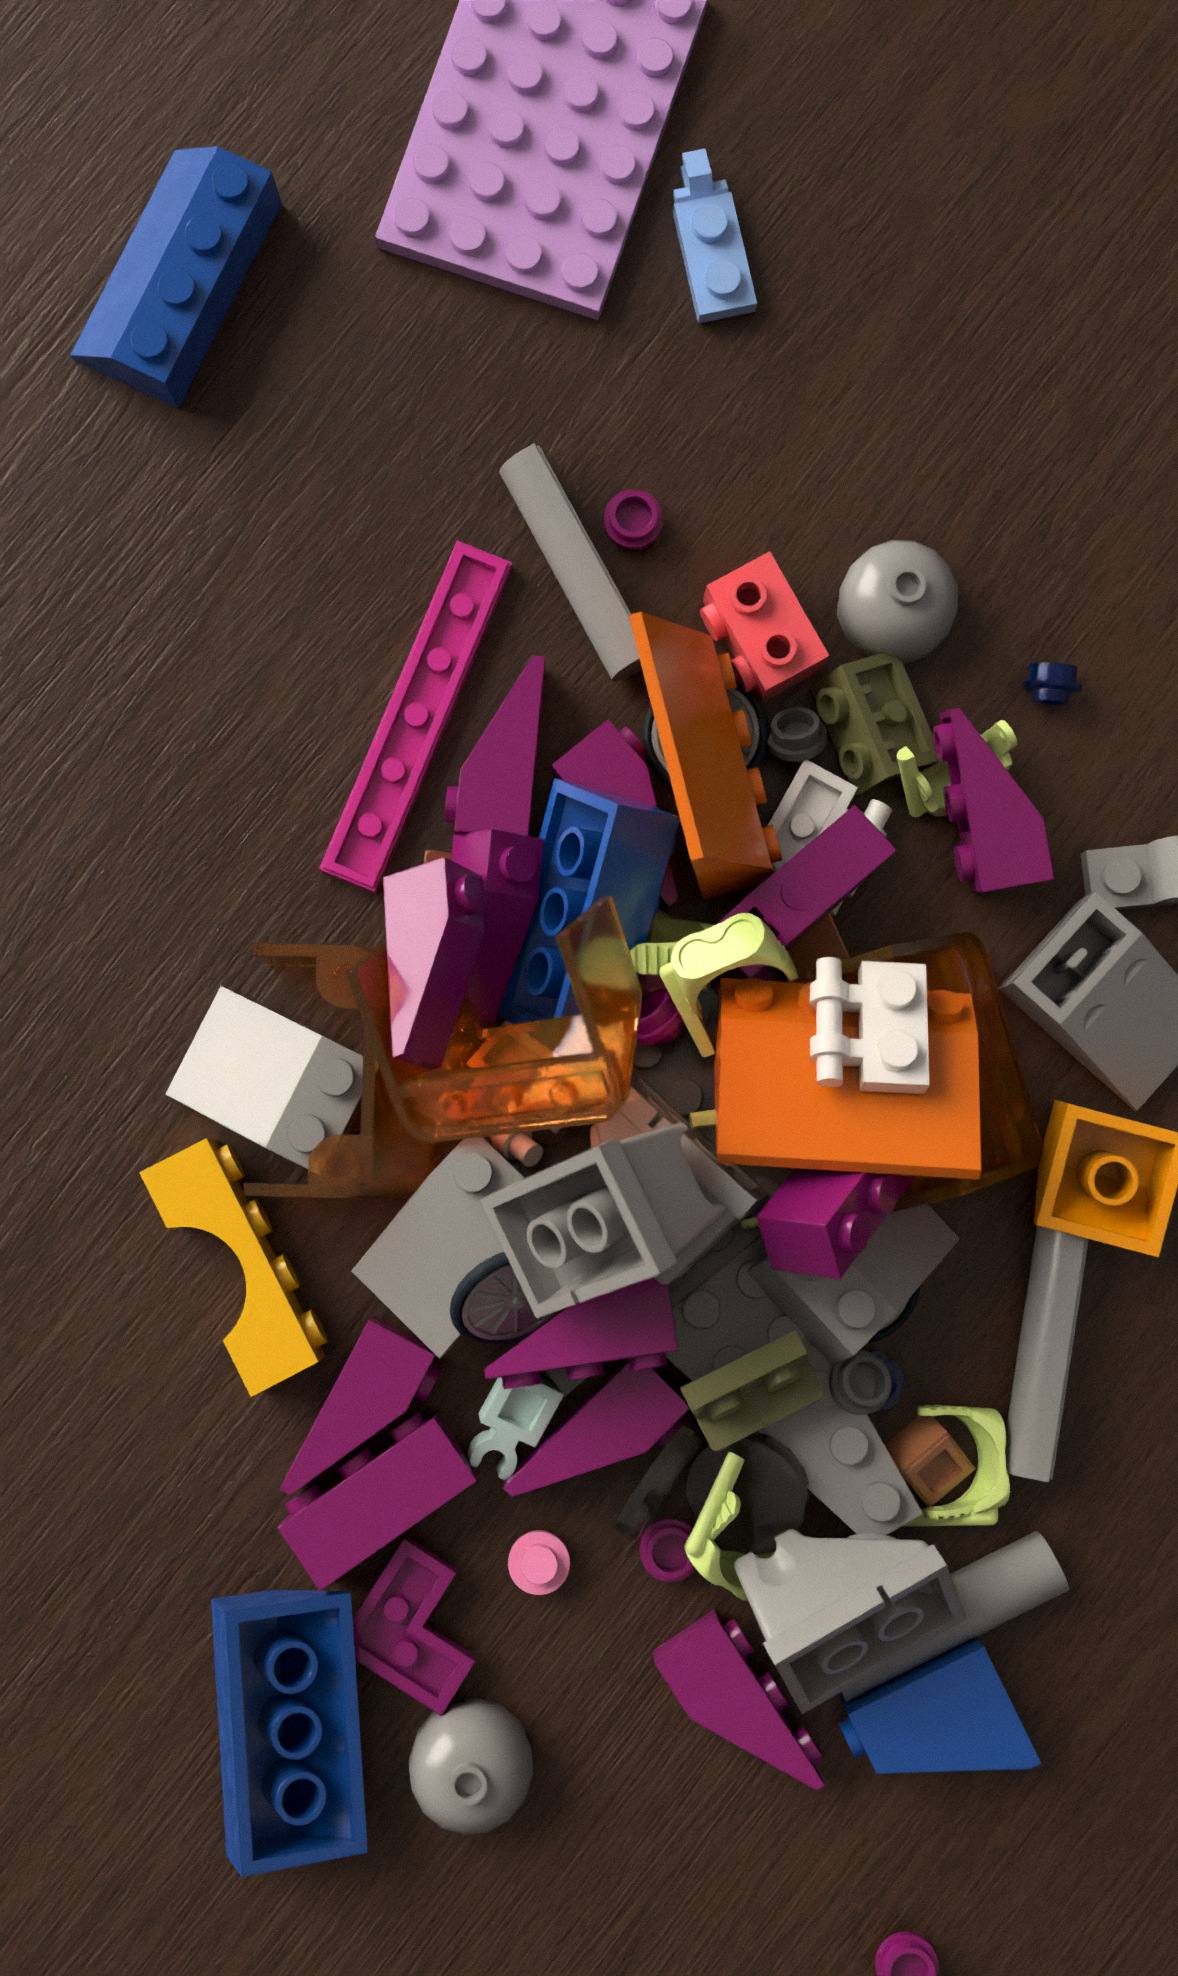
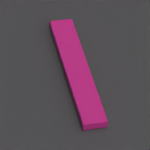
[319,540,513,895]

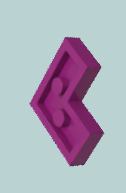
[353,1535,476,1715]

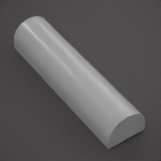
[499,443,642,681]
[1005,1225,1089,1482]
[841,1531,1070,1702]

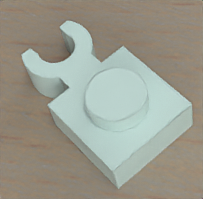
[468,1376,564,1480]

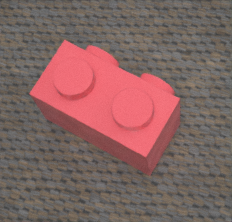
[700,551,829,703]

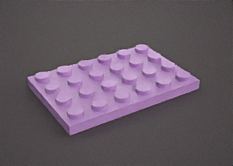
[375,0,709,321]

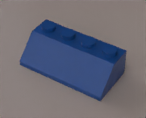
[70,146,282,409]
[497,778,680,1057]
[211,1590,368,1877]

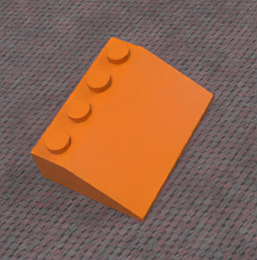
[629,612,782,900]
[714,978,981,1180]

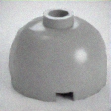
[837,540,958,664]
[408,1698,534,1835]

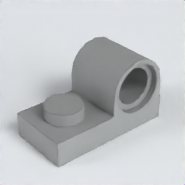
[1080,835,1178,910]

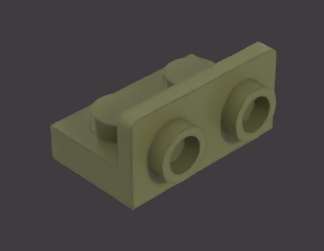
[811,652,939,795]
[680,1330,824,1452]

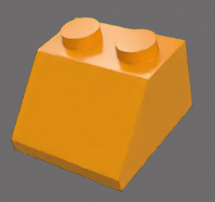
[1034,1100,1178,1258]

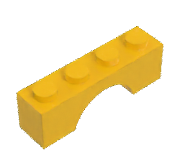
[139,1138,328,1397]

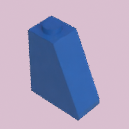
[838,1637,1041,1774]

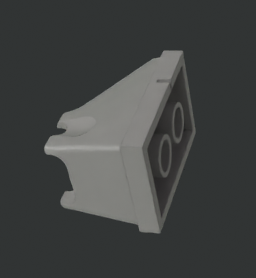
[590,1068,770,1285]
[480,1123,726,1319]
[734,1529,966,1714]

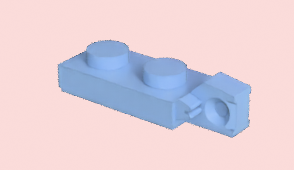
[673,149,757,324]

